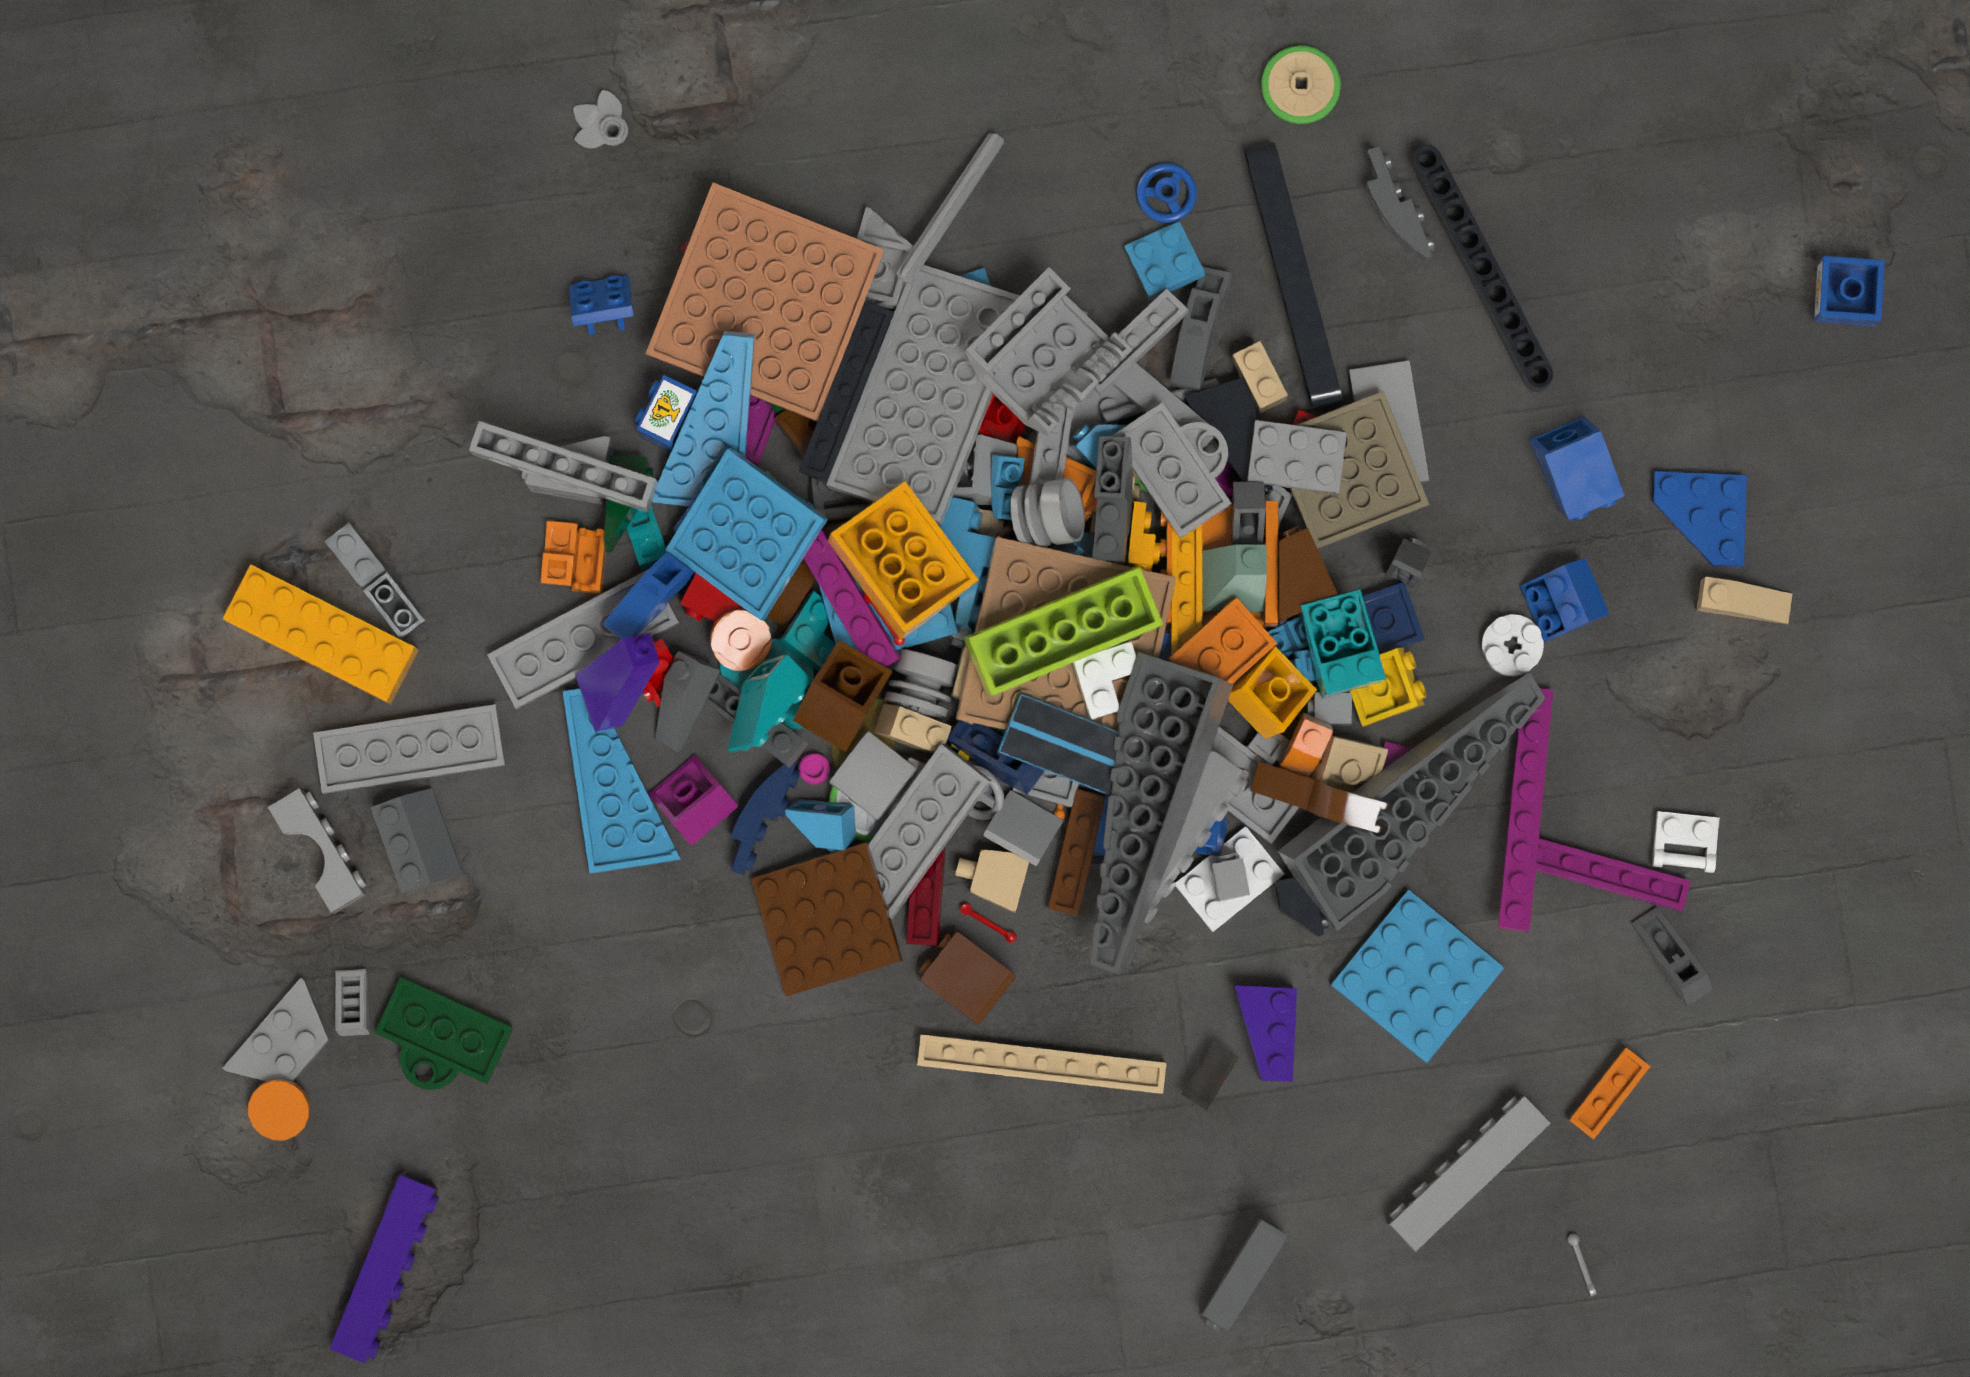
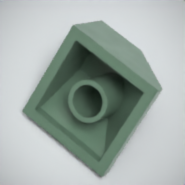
[1202,545,1267,613]

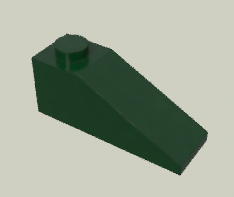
[604,455,653,552]

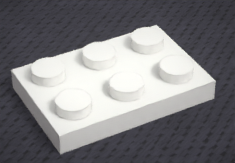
[1175,826,1284,932]

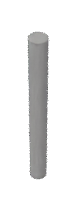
[1101,378,1219,424]

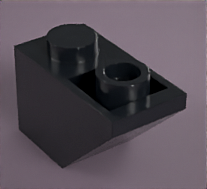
[1274,878,1328,937]

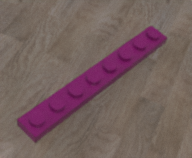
[1497,688,1554,933]

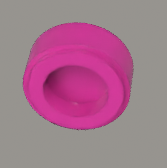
[799,753,830,785]

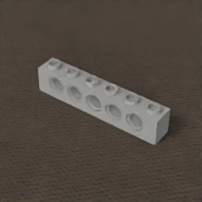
[469,421,658,512]

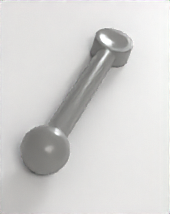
[1568,1234,1597,1296]

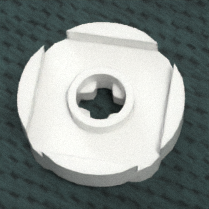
[1481,614,1544,677]

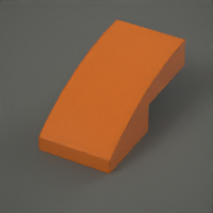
[541,520,579,586]

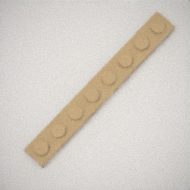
[917,1035,1166,1094]

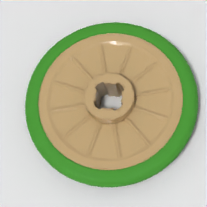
[1261,45,1341,124]

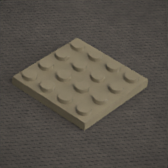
[1290,391,1430,549]

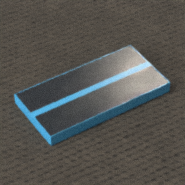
[998,694,1120,796]

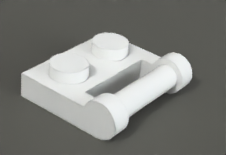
[1652,811,1719,873]

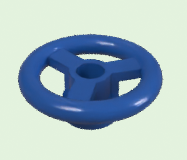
[1136,163,1197,223]

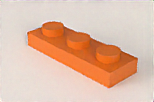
[1568,1047,1651,1140]

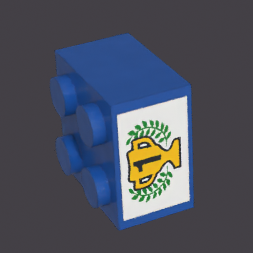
[1814,256,1885,327]
[634,375,697,453]

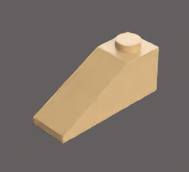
[1696,577,1792,624]

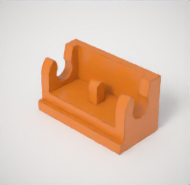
[571,528,607,594]

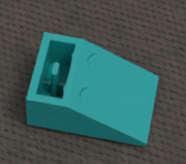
[1301,590,1386,699]
[727,654,812,753]

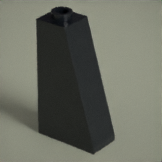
[1185,377,1274,495]

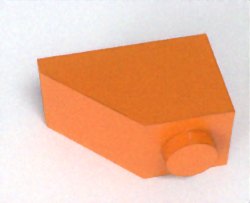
[1279,713,1333,776]

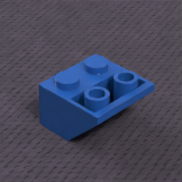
[1520,558,1609,642]

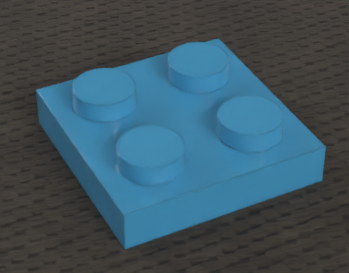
[1124,221,1205,301]

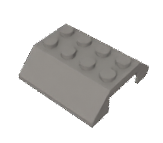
[965,267,1131,435]

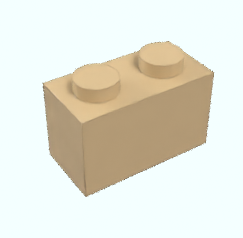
[1231,341,1288,414]
[874,704,952,754]

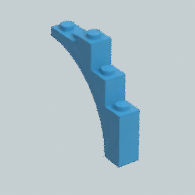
[939,497,995,632]

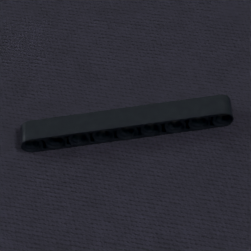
[1244,142,1343,409]
[1412,145,1554,392]

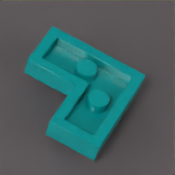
[779,591,836,672]

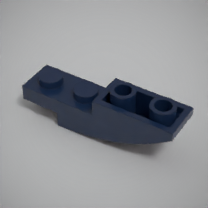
[730,762,801,876]

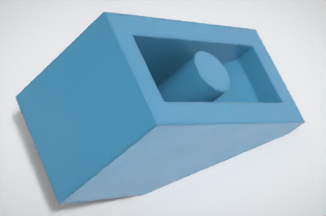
[1070,424,1127,471]
[785,799,856,852]

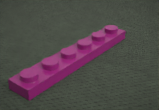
[804,500,902,668]
[1503,839,1691,912]

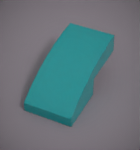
[627,505,667,571]

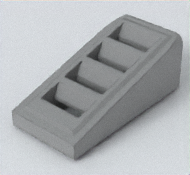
[335,969,370,1036]

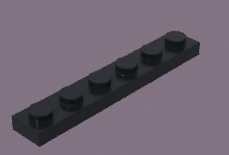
[799,301,894,483]

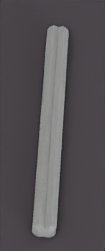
[897,133,1004,283]

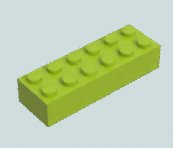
[963,567,1163,696]

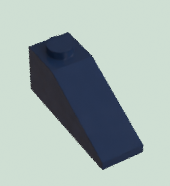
[947,720,1045,795]

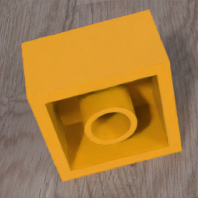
[1228,646,1317,739]

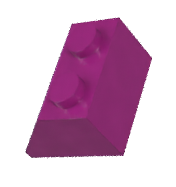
[648,755,738,846]

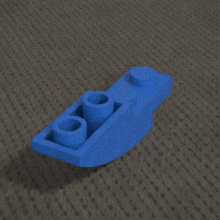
[604,552,696,640]

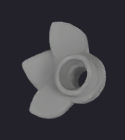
[573,90,628,149]

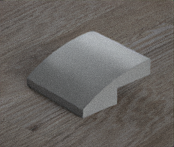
[829,731,917,821]

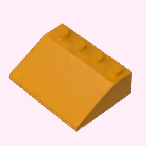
[828,481,979,640]

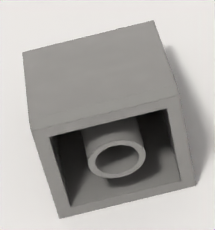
[522,436,615,505]

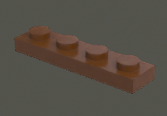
[1048,789,1106,916]

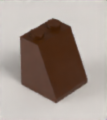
[1278,526,1338,626]
[793,640,892,752]
[919,932,1016,1026]

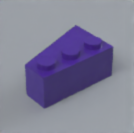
[1234,986,1297,1082]

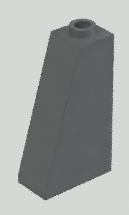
[1201,1219,1288,1333]

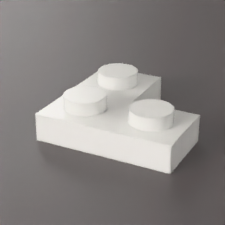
[1072,642,1136,719]

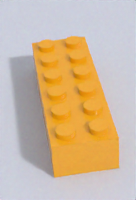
[222,564,419,705]

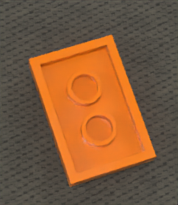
[1167,597,1277,684]

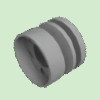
[1011,478,1085,547]
[884,649,959,718]

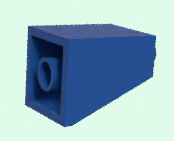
[1529,416,1625,520]

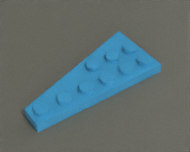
[652,331,755,506]

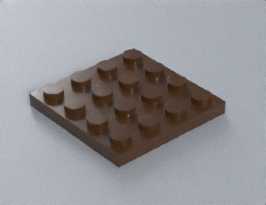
[751,843,903,997]

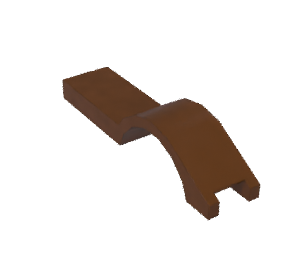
[767,506,853,633]
[1250,761,1389,833]

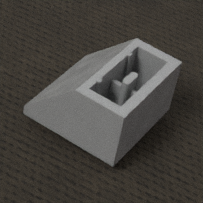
[953,435,1018,505]

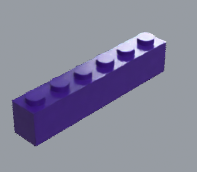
[330,1175,439,1363]

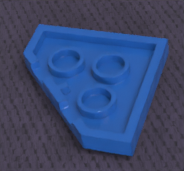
[1653,471,1747,568]

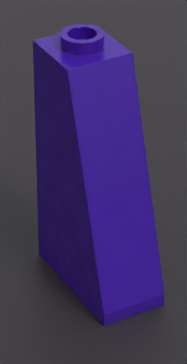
[575,633,660,732]

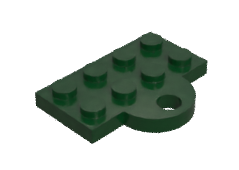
[375,977,514,1090]

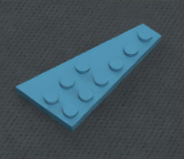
[563,689,681,874]

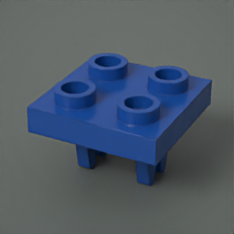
[569,275,634,336]

